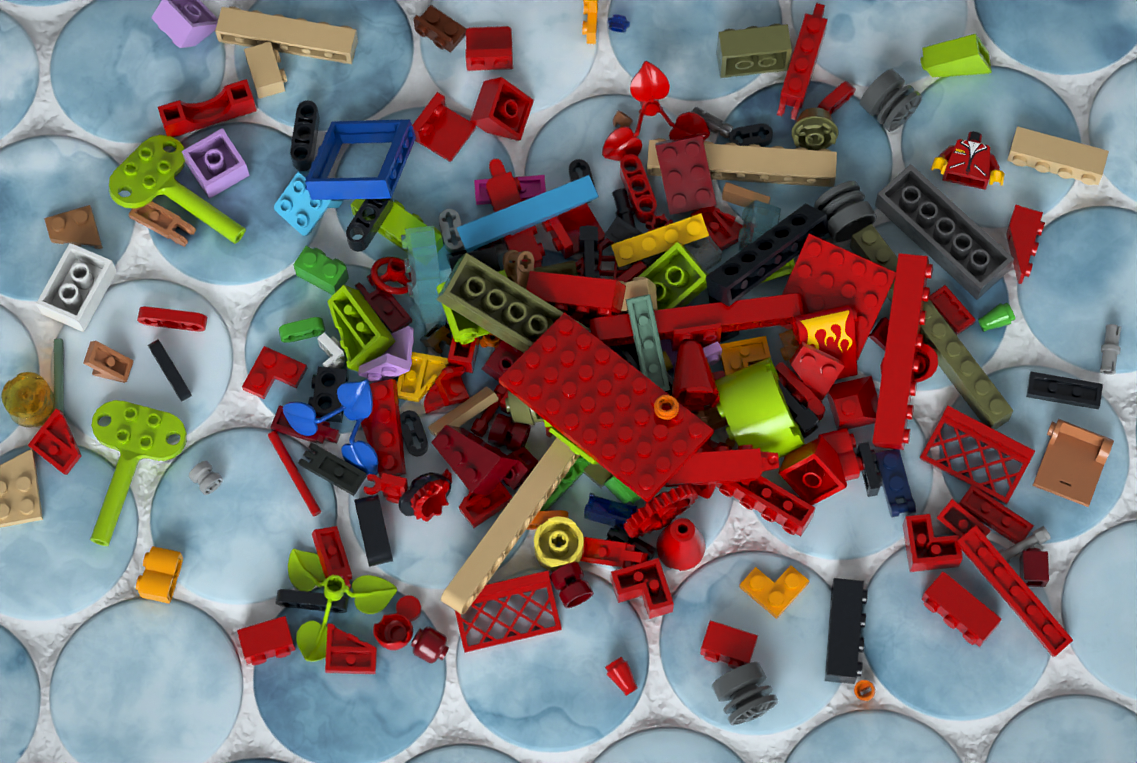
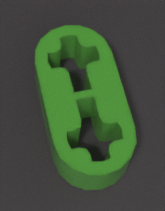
[279,317,325,343]

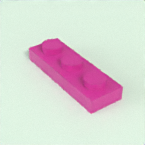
[474,175,546,205]

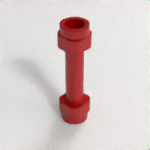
[470,383,507,437]

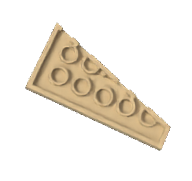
[0,449,43,528]

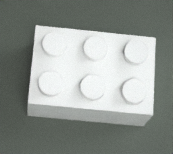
[36,243,117,332]

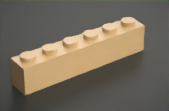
[215,7,358,64]

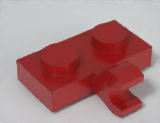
[364,473,409,504]

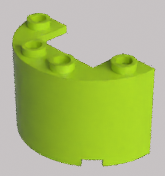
[715,357,806,458]

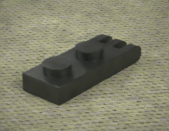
[298,443,367,496]

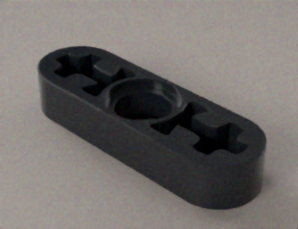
[148,339,192,402]
[275,589,349,613]

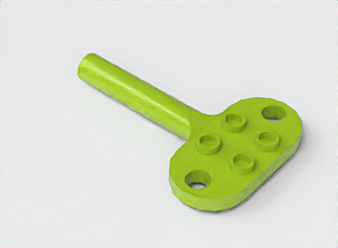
[108,135,246,244]
[90,400,187,546]

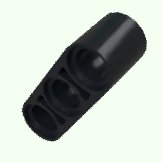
[290,100,320,171]
[346,197,393,252]
[354,494,393,567]

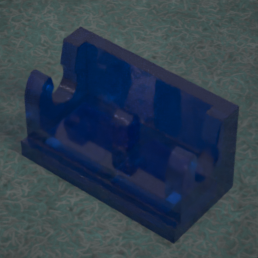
[584,492,638,530]

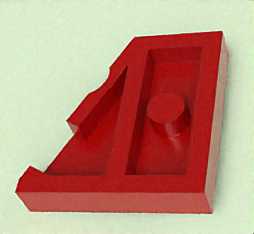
[28,408,82,475]
[325,623,377,674]

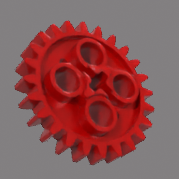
[624,484,698,538]

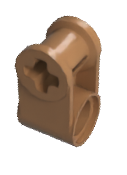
[503,250,534,289]

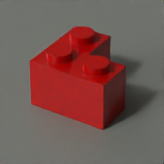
[902,514,963,572]
[611,558,674,619]

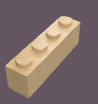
[1007,126,1109,185]

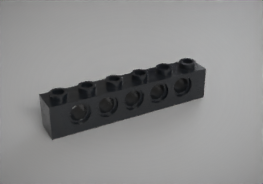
[706,203,829,306]

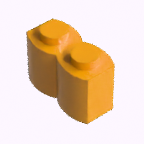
[136,546,183,604]

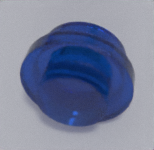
[607,15,630,33]

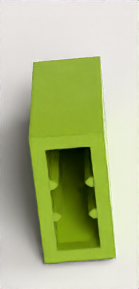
[920,34,992,77]

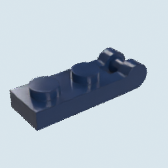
[875,449,916,518]

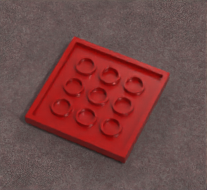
[780,234,896,361]

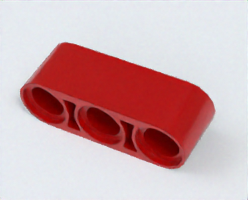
[620,154,657,224]

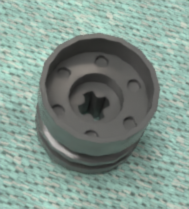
[859,69,923,132]
[814,181,877,242]
[712,662,778,725]

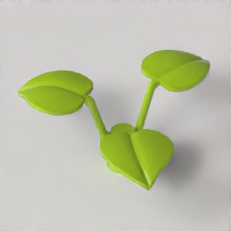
[288,549,397,662]

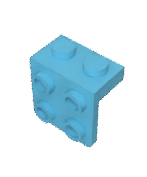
[274,171,344,236]

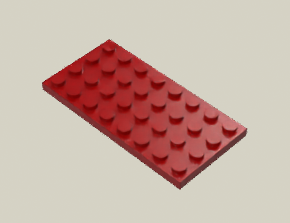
[499,312,714,503]

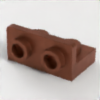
[413,5,467,53]

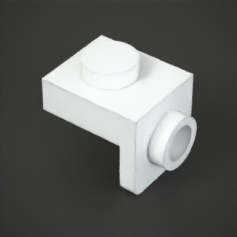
[317,333,346,369]

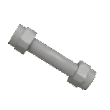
[998,526,1051,563]

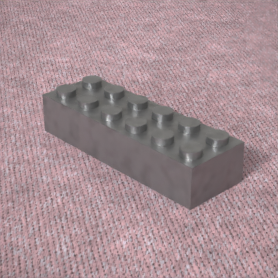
[875,164,1014,300]

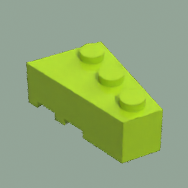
[327,284,396,372]

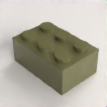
[717,24,792,78]

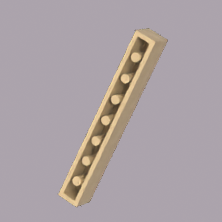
[647,138,837,187]

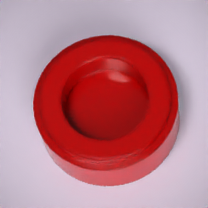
[396,595,421,622]

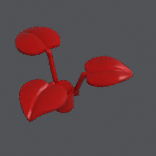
[602,61,710,161]

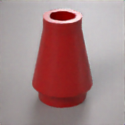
[605,657,638,696]

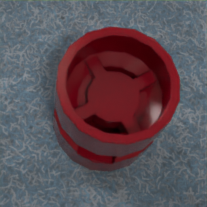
[488,413,531,452]
[550,562,594,608]

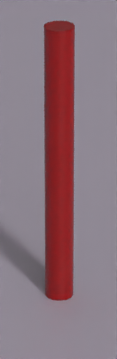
[268,431,321,517]

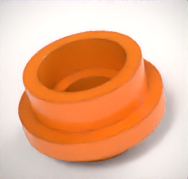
[654,395,679,419]

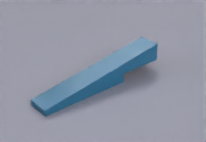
[457,175,599,253]

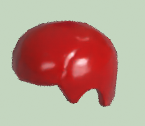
[373,613,414,651]

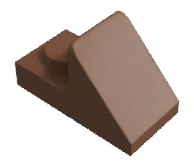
[83,341,134,383]

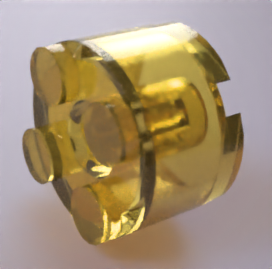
[2,372,55,428]

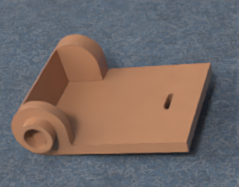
[1033,419,1114,507]

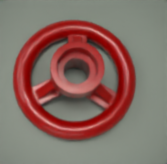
[371,257,417,295]

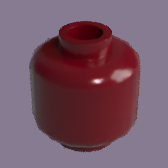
[410,626,449,664]

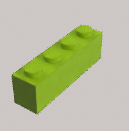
[351,199,443,266]

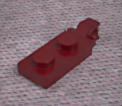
[271,405,340,444]

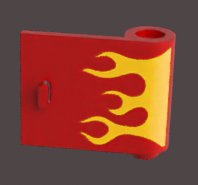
[791,305,858,382]

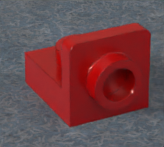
[435,366,470,406]

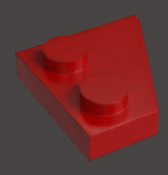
[690,206,755,253]
[790,342,845,402]
[459,482,513,529]

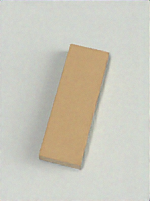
[428,386,498,437]

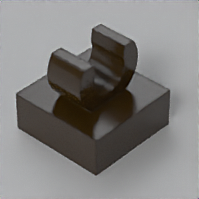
[419,324,452,354]

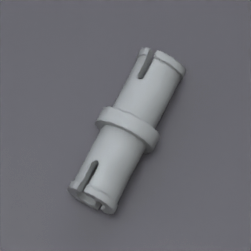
[1100,324,1122,375]

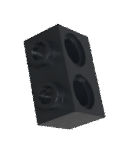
[308,366,349,423]

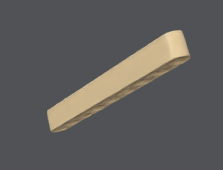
[441,438,580,614]

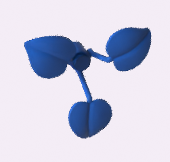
[282,379,378,475]

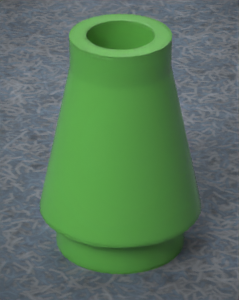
[978,302,1016,332]

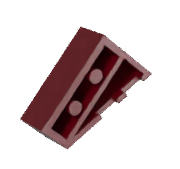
[431,425,518,496]

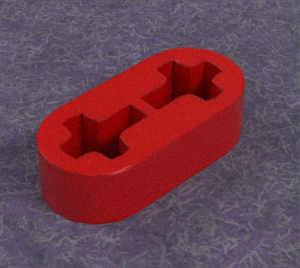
[817,81,856,115]

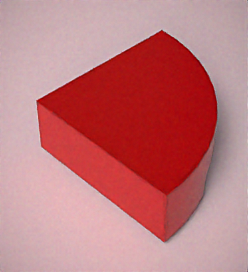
[424,383,445,414]

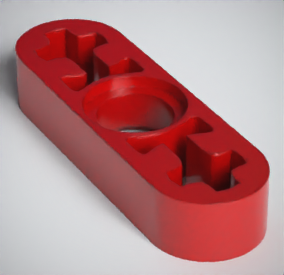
[137,306,208,332]

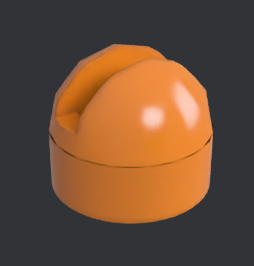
[854,680,876,701]

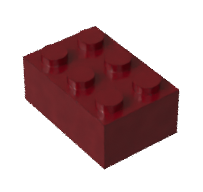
[655,133,717,215]

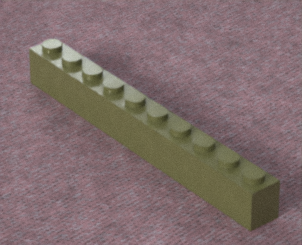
[850,224,1013,430]

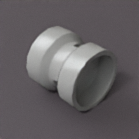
[189,461,223,495]

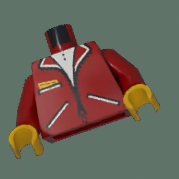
[931,131,1005,190]

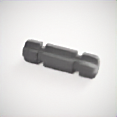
[692,107,733,138]

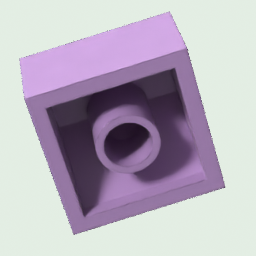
[152,0,218,48]

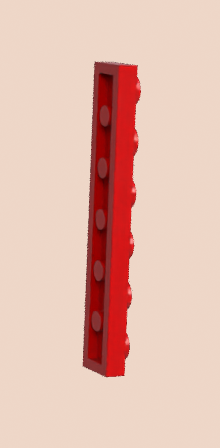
[955,525,1073,657]

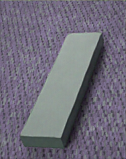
[625,294,670,391]

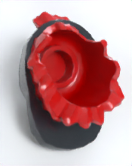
[398,469,452,522]

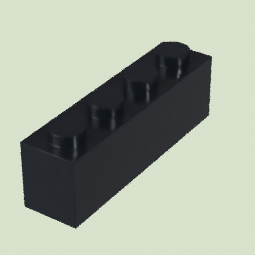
[825,578,868,684]

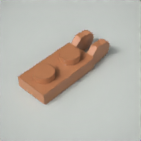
[128,201,196,246]

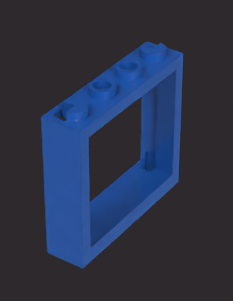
[305,119,416,200]

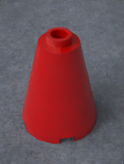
[671,341,720,411]
[656,518,706,571]

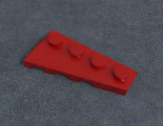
[361,379,406,477]

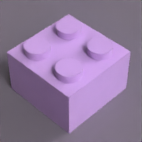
[182,128,249,199]

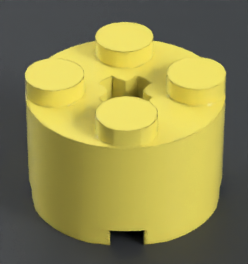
[534,516,584,572]

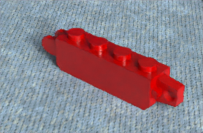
[777,3,828,120]
[486,158,546,268]
[664,445,779,487]

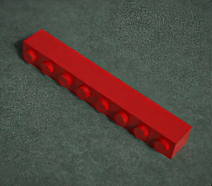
[873,253,933,450]

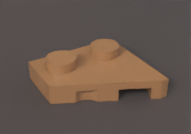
[44,205,103,249]

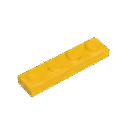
[611,214,709,268]

